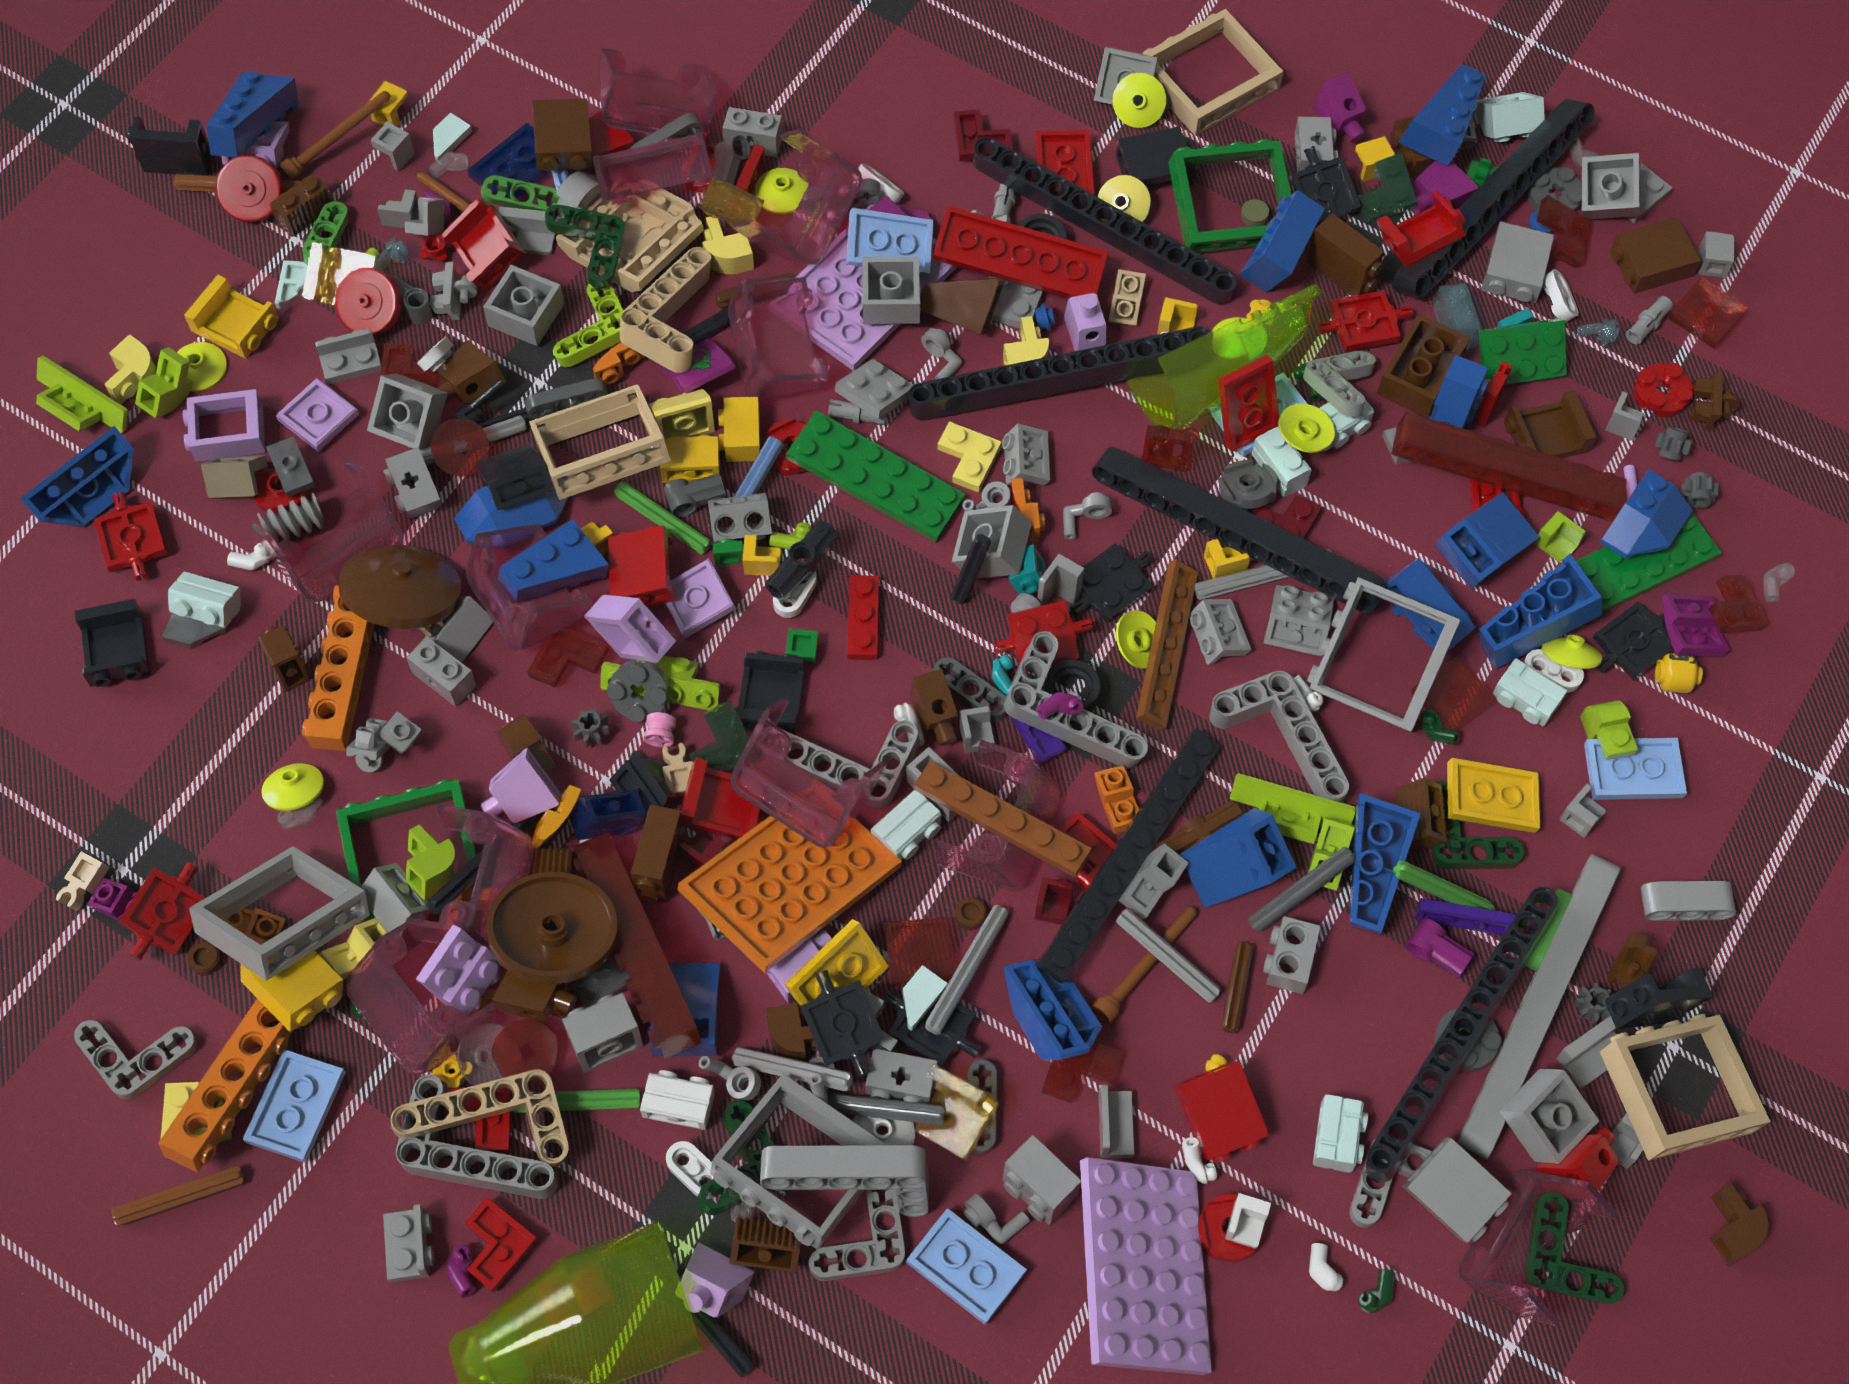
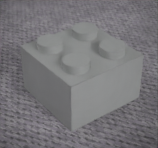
[1582,153,1641,220]
[862,257,920,324]
[483,265,564,346]
[367,373,447,450]
[952,505,1032,578]
[562,993,643,1073]
[1499,1069,1599,1164]
[1002,1135,1081,1225]

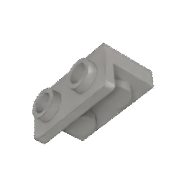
[315,329,383,385]
[1002,423,1050,486]
[1189,599,1251,665]
[383,1204,434,1283]

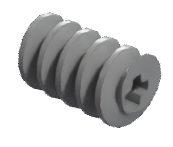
[257,493,324,546]

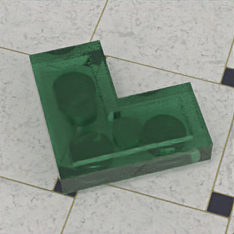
[1358,152,1419,224]
[689,700,758,772]

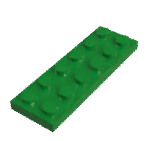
[786,410,965,543]
[1541,513,1722,614]

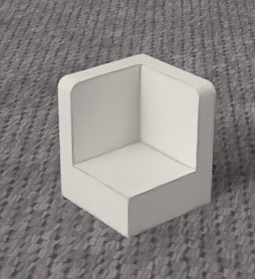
[1225,1193,1271,1248]

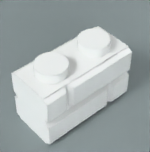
[640,1070,715,1130]

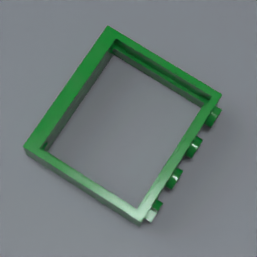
[1168,139,1291,253]
[336,779,485,923]

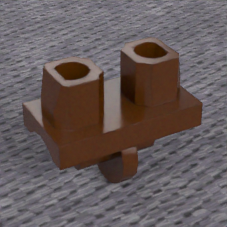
[1691,372,1740,431]
[1607,932,1657,987]

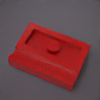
[1474,361,1513,427]

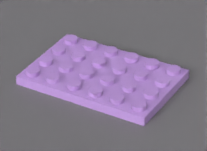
[768,201,957,371]
[1080,1157,1212,1375]

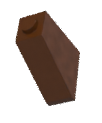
[920,277,1006,334]

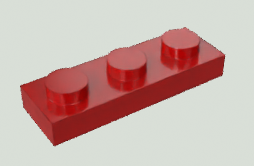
[847,575,879,660]

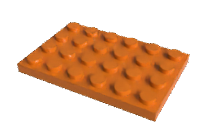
[678,782,902,973]

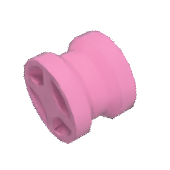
[643,712,677,747]

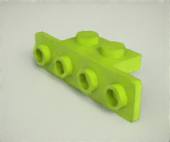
[36,355,128,433]
[600,656,720,711]
[1230,773,1356,844]

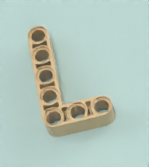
[619,247,711,373]
[391,1069,569,1167]

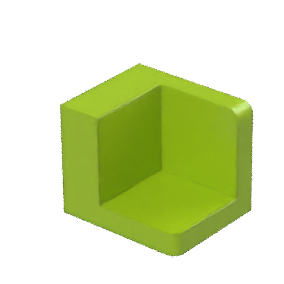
[1534,511,1586,563]

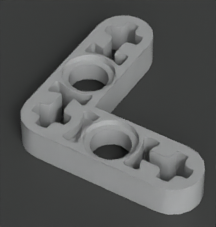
[1303,351,1376,417]
[74,1020,198,1100]
[1349,1135,1432,1228]
[809,1189,905,1281]

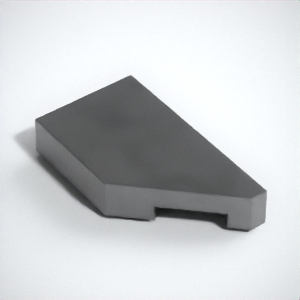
[161,613,227,648]

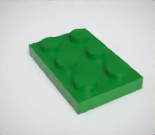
[1479,318,1567,385]

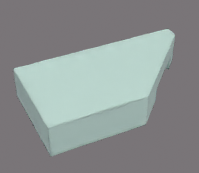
[433,113,472,163]
[275,261,313,309]
[903,965,948,1031]

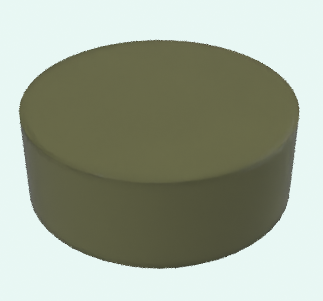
[1241,199,1269,227]

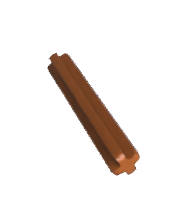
[112,1166,244,1226]

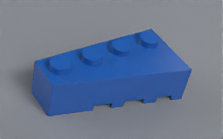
[1399,64,1486,166]
[206,71,299,158]
[1479,554,1602,669]
[1348,793,1421,936]

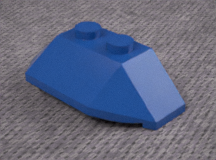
[20,426,134,527]
[454,469,570,547]
[1600,469,1693,558]
[1004,959,1102,1060]

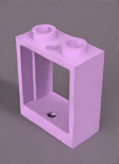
[183,389,265,462]
[584,595,676,663]

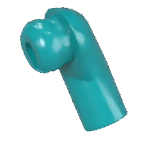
[992,654,1014,696]

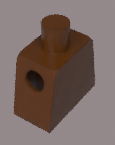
[437,340,507,405]
[909,669,958,746]
[492,971,577,1022]

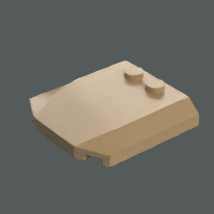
[556,179,704,292]

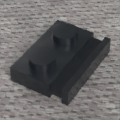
[609,750,675,827]

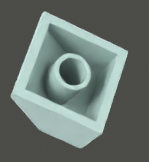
[1474,92,1545,142]

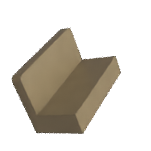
[201,455,268,498]

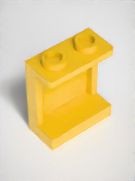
[184,275,279,359]

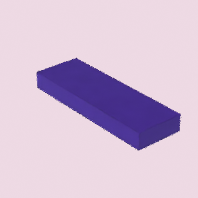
[1414,898,1516,936]

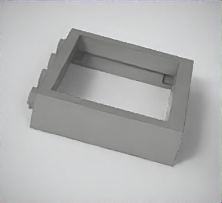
[1307,577,1460,732]
[189,846,370,981]
[710,1074,886,1250]

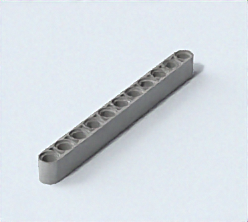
[1457,853,1621,1160]

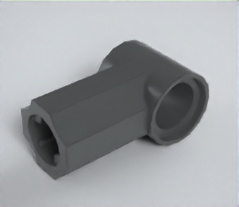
[711,135,751,193]
[391,274,433,325]
[664,473,726,517]

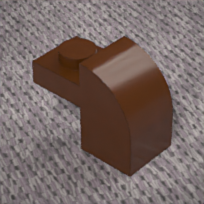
[494,715,557,772]
[766,1003,819,1062]
[1709,1182,1768,1267]

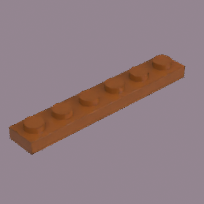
[1136,559,1198,731]
[914,761,1092,878]

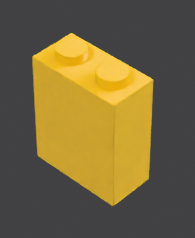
[240,950,343,1032]

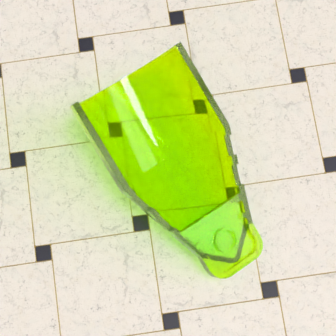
[1126,283,1323,432]
[449,1221,703,1384]

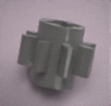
[1655,426,1693,460]
[1681,472,1719,508]
[571,707,610,748]
[1573,983,1611,1025]

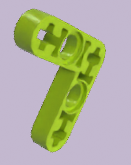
[553,284,624,367]

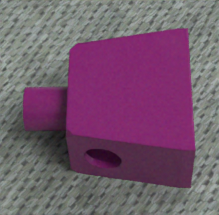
[1313,72,1366,143]
[1408,160,1479,215]

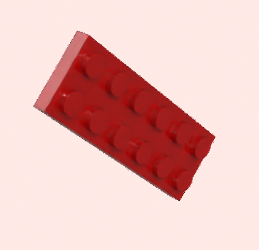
[932,205,1108,298]

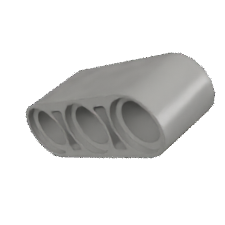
[1641,881,1736,921]

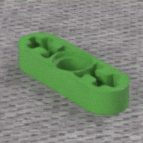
[481,175,560,211]
[302,201,348,268]
[1525,888,1573,972]

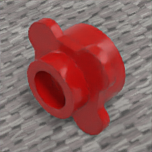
[420,234,451,262]

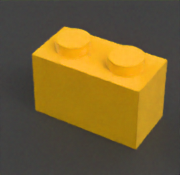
[718,397,760,462]
[660,435,720,483]

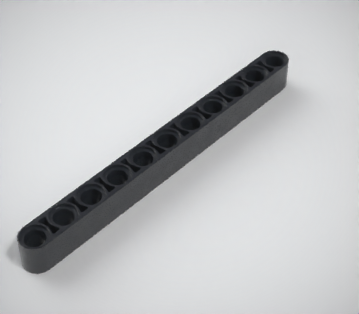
[1393,99,1595,299]
[973,137,1237,305]
[909,326,1213,420]
[1091,447,1388,613]
[1366,887,1558,1183]

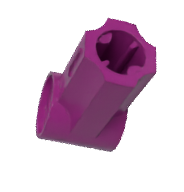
[1405,919,1474,978]

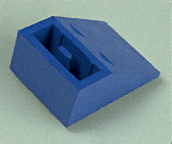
[1435,492,1540,590]
[1179,808,1296,908]
[649,963,720,1056]

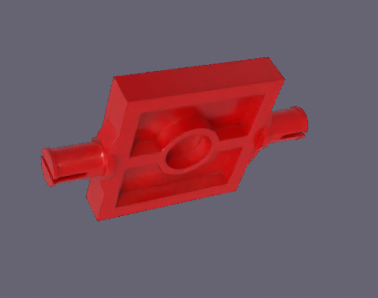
[1318,290,1413,352]
[93,492,168,581]
[992,600,1093,672]
[118,862,205,961]

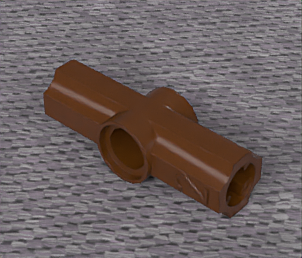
[1154,801,1243,855]

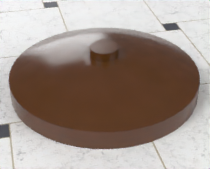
[339,545,461,629]
[486,872,618,984]

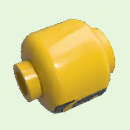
[1655,653,1703,693]

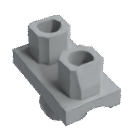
[430,262,477,320]
[346,718,392,772]

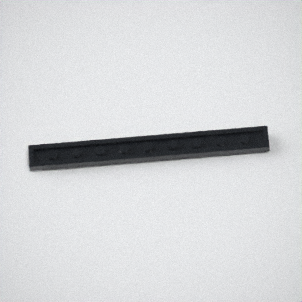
[1035,728,1220,984]

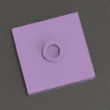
[276,378,359,452]
[666,559,737,638]

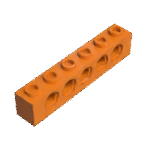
[302,585,375,752]
[158,999,301,1173]

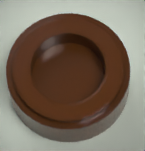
[955,897,986,930]
[187,942,222,976]

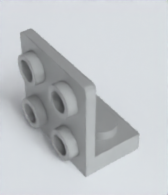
[1263,585,1334,656]

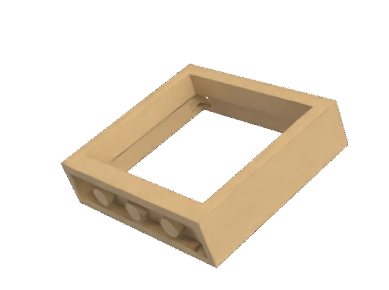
[1142,9,1284,136]
[529,384,671,500]
[1600,1014,1770,1161]

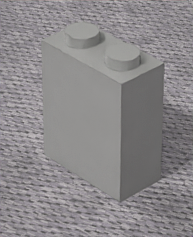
[1481,221,1554,303]
[1402,1137,1512,1243]

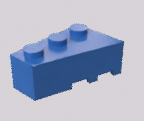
[1239,190,1325,292]
[1420,355,1489,458]
[498,519,609,603]
[1385,558,1476,651]

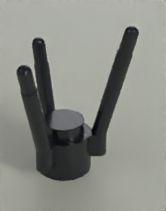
[454,379,527,432]

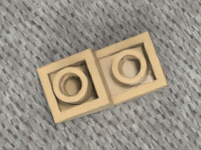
[1108,269,1146,327]

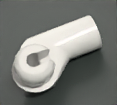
[227,542,272,571]

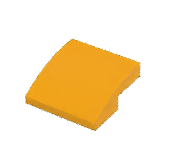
[529,785,581,849]

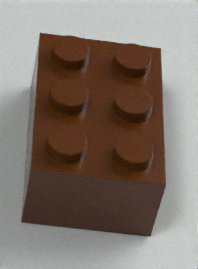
[1377,314,1470,418]

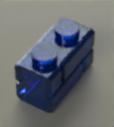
[569,790,646,840]

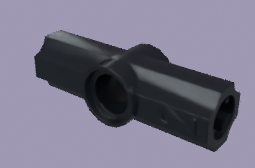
[765,520,839,601]

